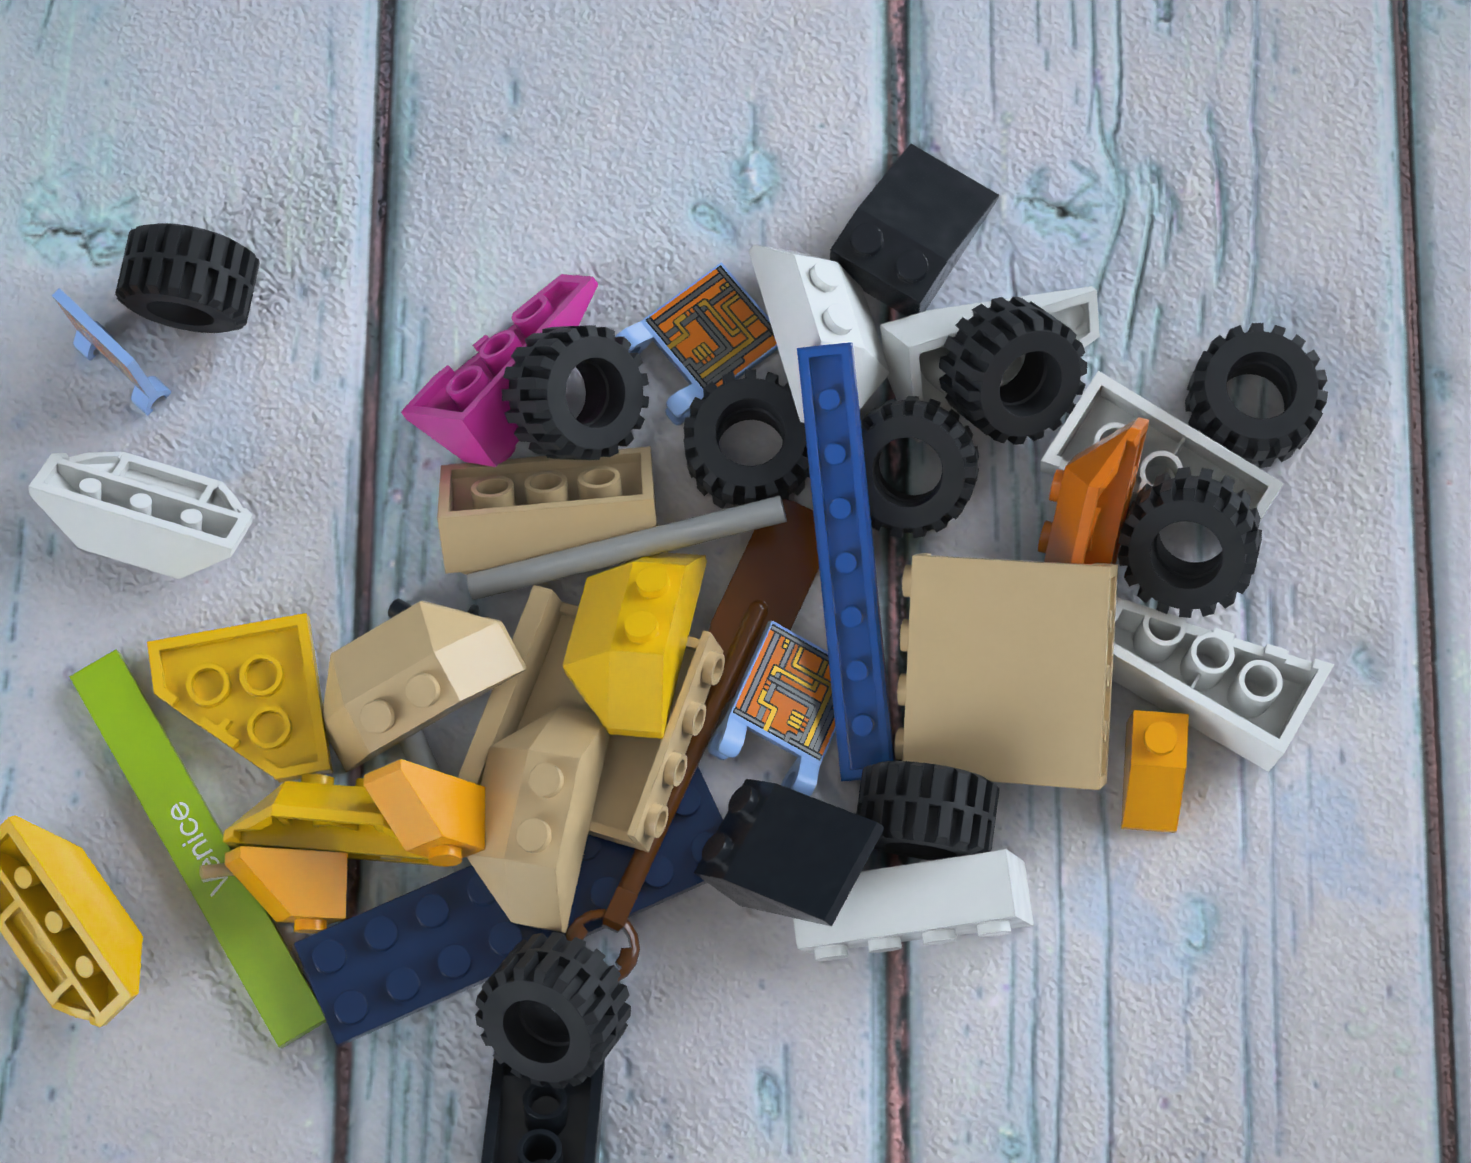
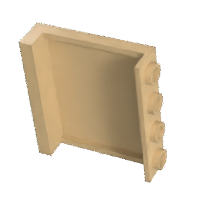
[895,553,1118,790]
[457,585,725,852]

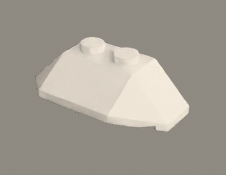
[749,245,890,423]
[28,452,252,579]

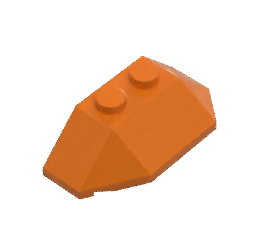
[1038,417,1149,565]

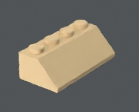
[437,446,658,575]

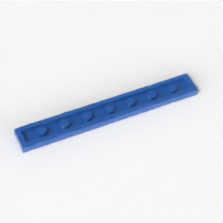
[797,342,895,782]

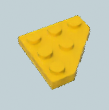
[147,613,333,783]

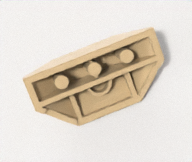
[322,601,527,772]
[467,706,610,933]

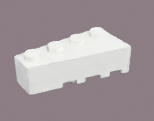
[1040,371,1284,522]
[1112,597,1334,772]
[793,849,1034,961]

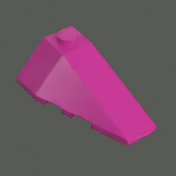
[401,274,598,467]

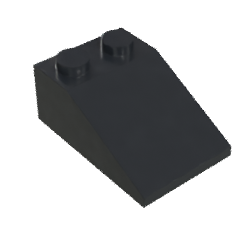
[830,144,999,317]
[694,779,884,926]
[481,1051,605,1163]

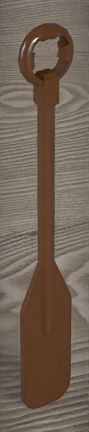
[565,499,819,982]

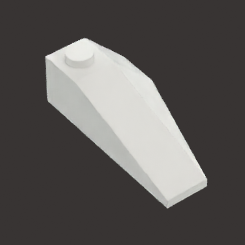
[880,286,1100,442]

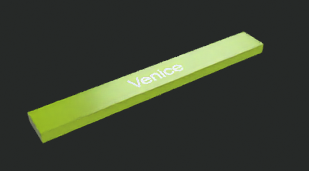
[69,649,326,1049]

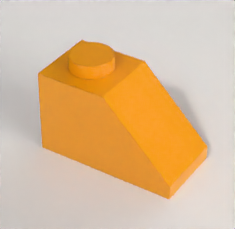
[1121,710,1189,833]
[364,759,485,867]
[225,846,348,933]

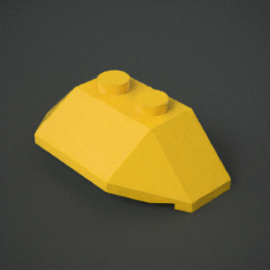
[562,552,707,739]
[223,774,435,866]
[0,815,143,1028]

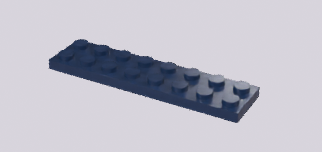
[294,767,723,1047]

